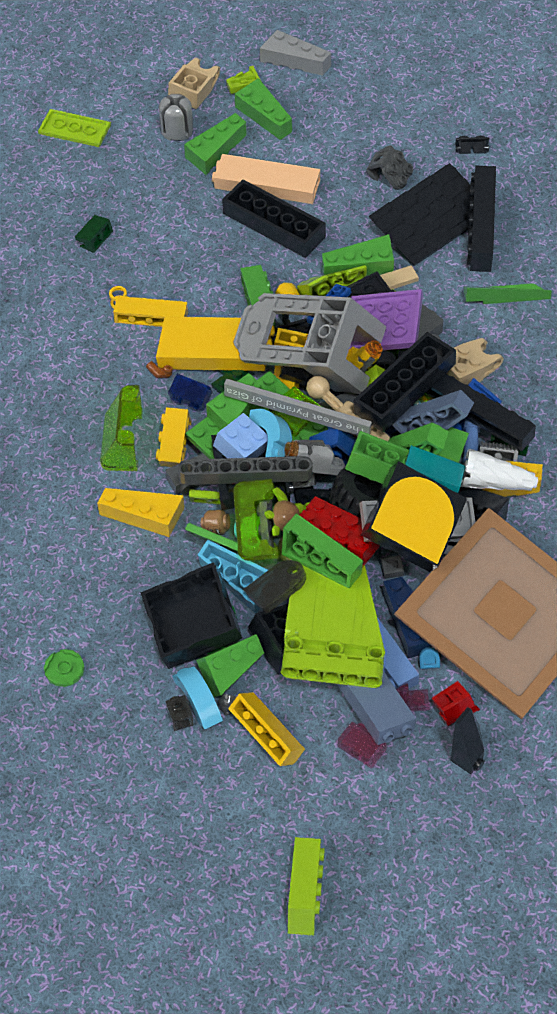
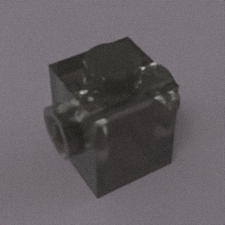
[165,695,194,731]

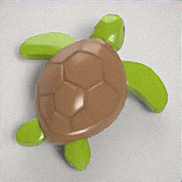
[264,487,304,536]

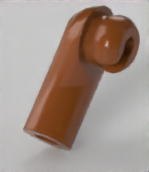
[146,361,173,378]

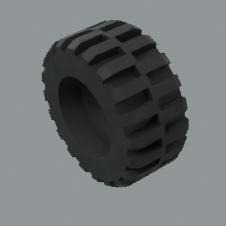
[329,467,383,518]

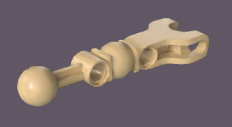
[306,376,390,441]

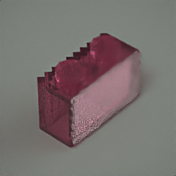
[338,721,387,769]

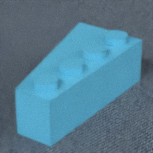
[198,540,277,614]

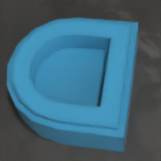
[419,647,440,669]

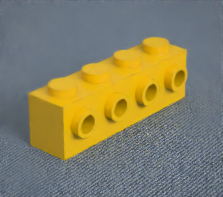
[228,692,305,766]

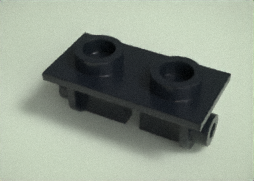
[455,135,490,154]
[296,487,331,505]

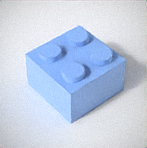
[213,413,268,458]

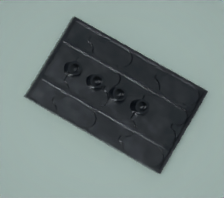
[369,163,470,266]

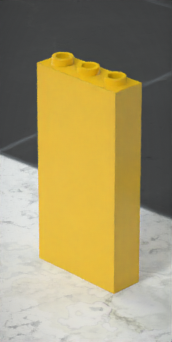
[156,317,275,371]

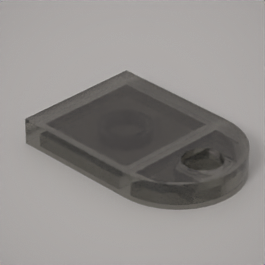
[243,560,306,614]

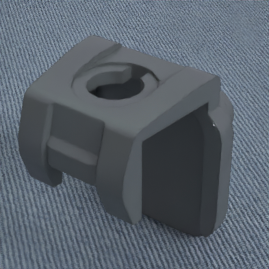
[367,145,413,190]

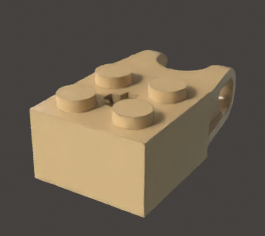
[168,58,220,109]
[446,338,504,385]

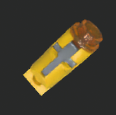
[346,340,383,372]

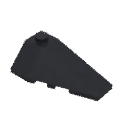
[450,707,485,774]

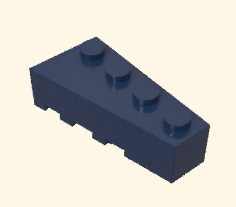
[383,577,438,659]

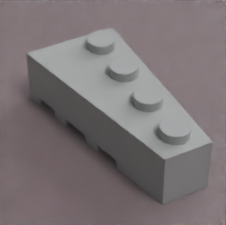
[260,30,331,76]

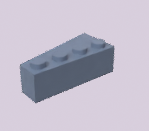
[392,390,474,434]

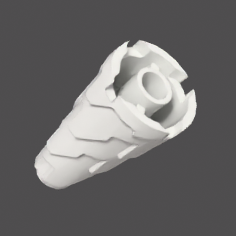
[461,449,538,491]

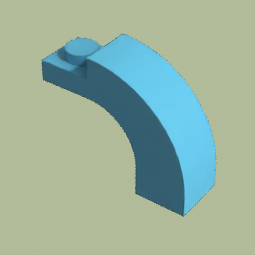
[249,409,292,457]
[172,666,223,730]

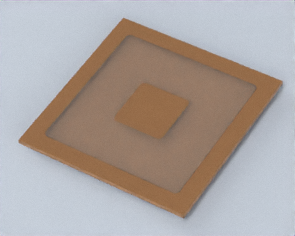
[394,508,557,719]

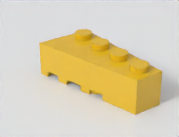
[97,488,185,537]

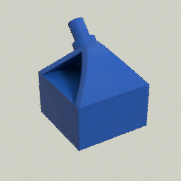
[309,426,356,466]

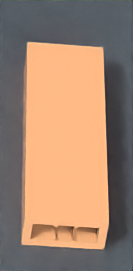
[212,154,320,204]

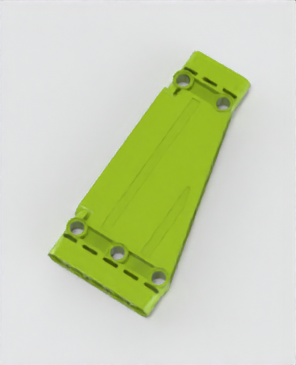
[281,502,385,688]

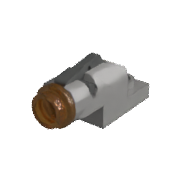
[285,440,346,475]

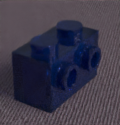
[168,373,212,411]

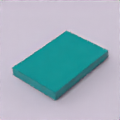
[405,445,465,493]

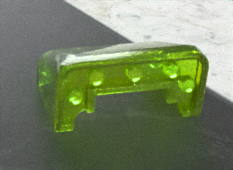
[100,385,143,471]
[233,479,280,561]

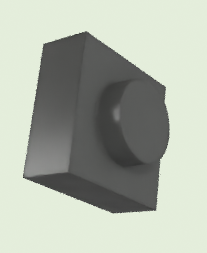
[381,555,404,578]

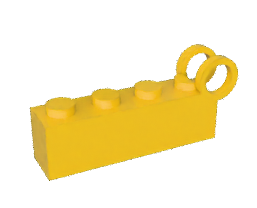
[109,286,188,327]

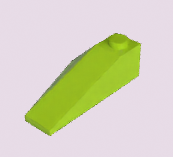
[297,265,367,296]

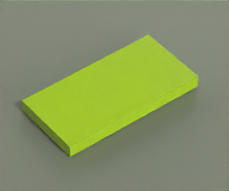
[38,109,111,147]

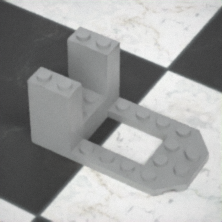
[233,293,386,394]

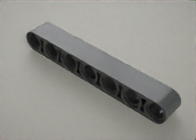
[178,456,313,485]

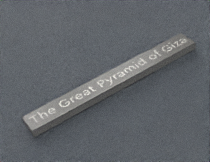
[224,379,372,435]

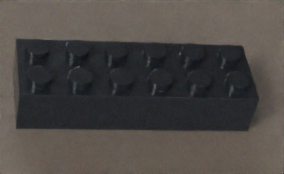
[467,165,496,272]
[222,179,326,258]
[353,332,456,433]

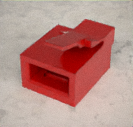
[432,681,480,726]

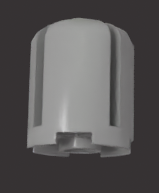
[159,94,193,141]

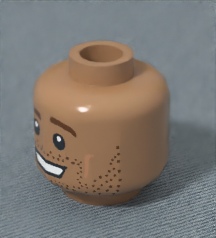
[201,510,231,535]

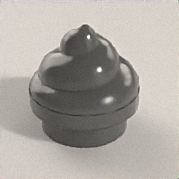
[218,694,236,716]

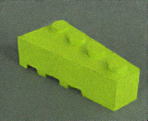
[288,837,325,936]

